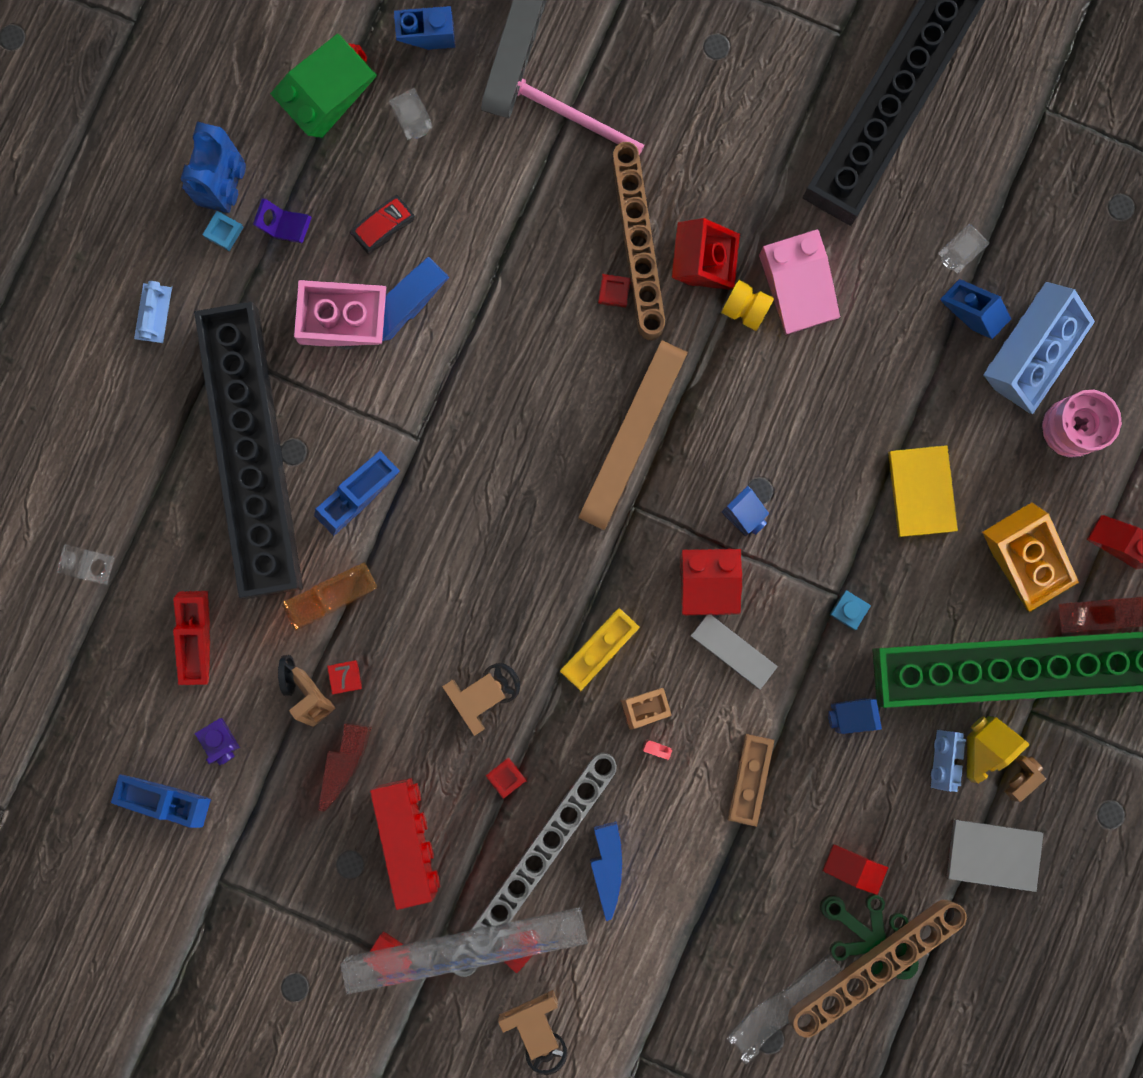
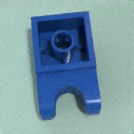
[181,121,246,213]

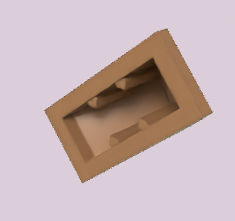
[620,688,672,730]

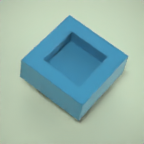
[202,211,244,252]
[830,590,871,630]

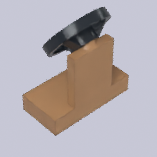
[278,655,336,727]
[442,663,520,736]
[498,990,567,1075]

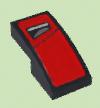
[350,195,415,254]

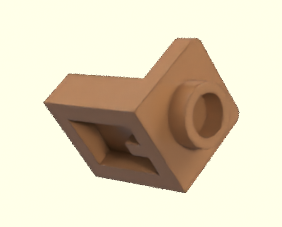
[1004,755,1046,802]

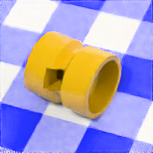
[721,280,774,331]

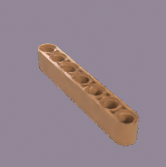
[613,142,665,340]
[579,340,688,530]
[788,900,967,1038]

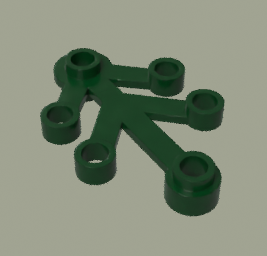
[820,894,919,980]

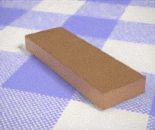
[727,734,775,827]

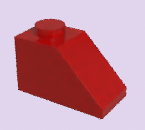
[1087,515,1143,570]

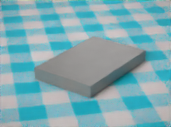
[946,819,1043,892]

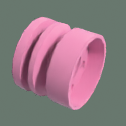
[1042,390,1122,457]

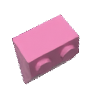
[759,229,840,335]
[294,280,386,346]

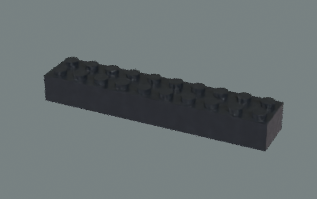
[802,0,985,226]
[194,301,303,599]

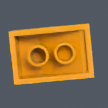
[982,503,1079,612]

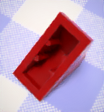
[822,844,888,895]

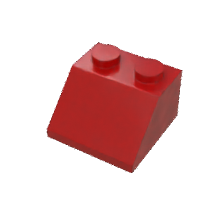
[672,218,740,290]
[680,549,742,615]

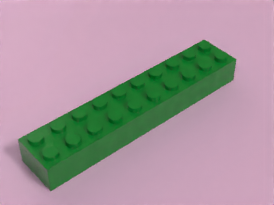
[872,632,1143,708]

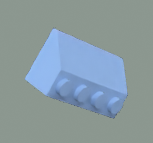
[984,282,1095,414]

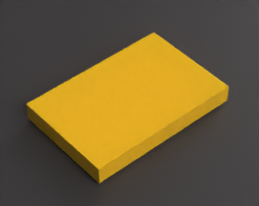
[888,445,958,537]

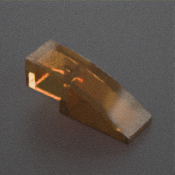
[282,562,378,631]

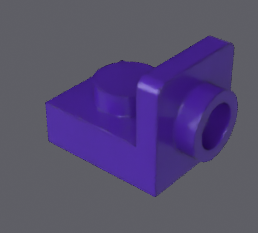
[195,718,240,766]

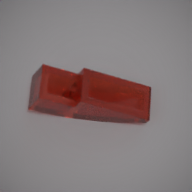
[1059,597,1143,633]
[318,723,372,812]

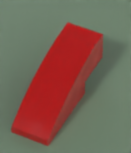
[173,591,210,685]

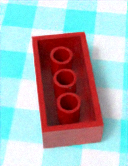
[370,778,440,910]

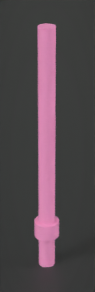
[517,79,644,155]

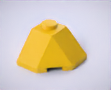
[966,716,1029,784]

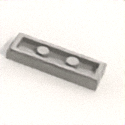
[691,615,778,690]

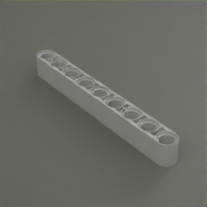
[451,752,617,977]

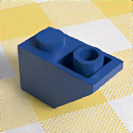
[394,6,456,50]

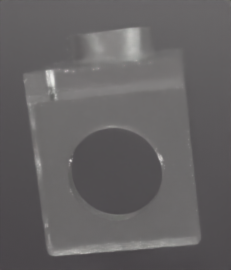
[57,544,114,584]

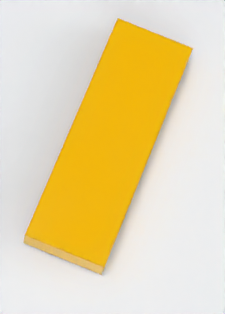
[560,608,640,691]

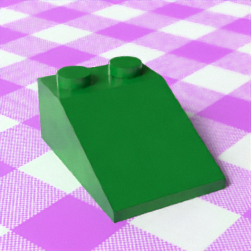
[270,33,377,138]

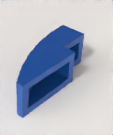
[382,257,449,341]
[314,451,400,536]
[111,775,211,828]
[590,821,622,921]

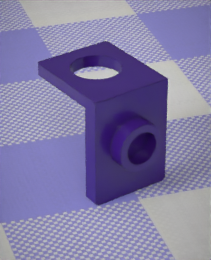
[253,199,312,243]

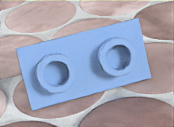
[134,281,172,343]
[931,730,966,792]

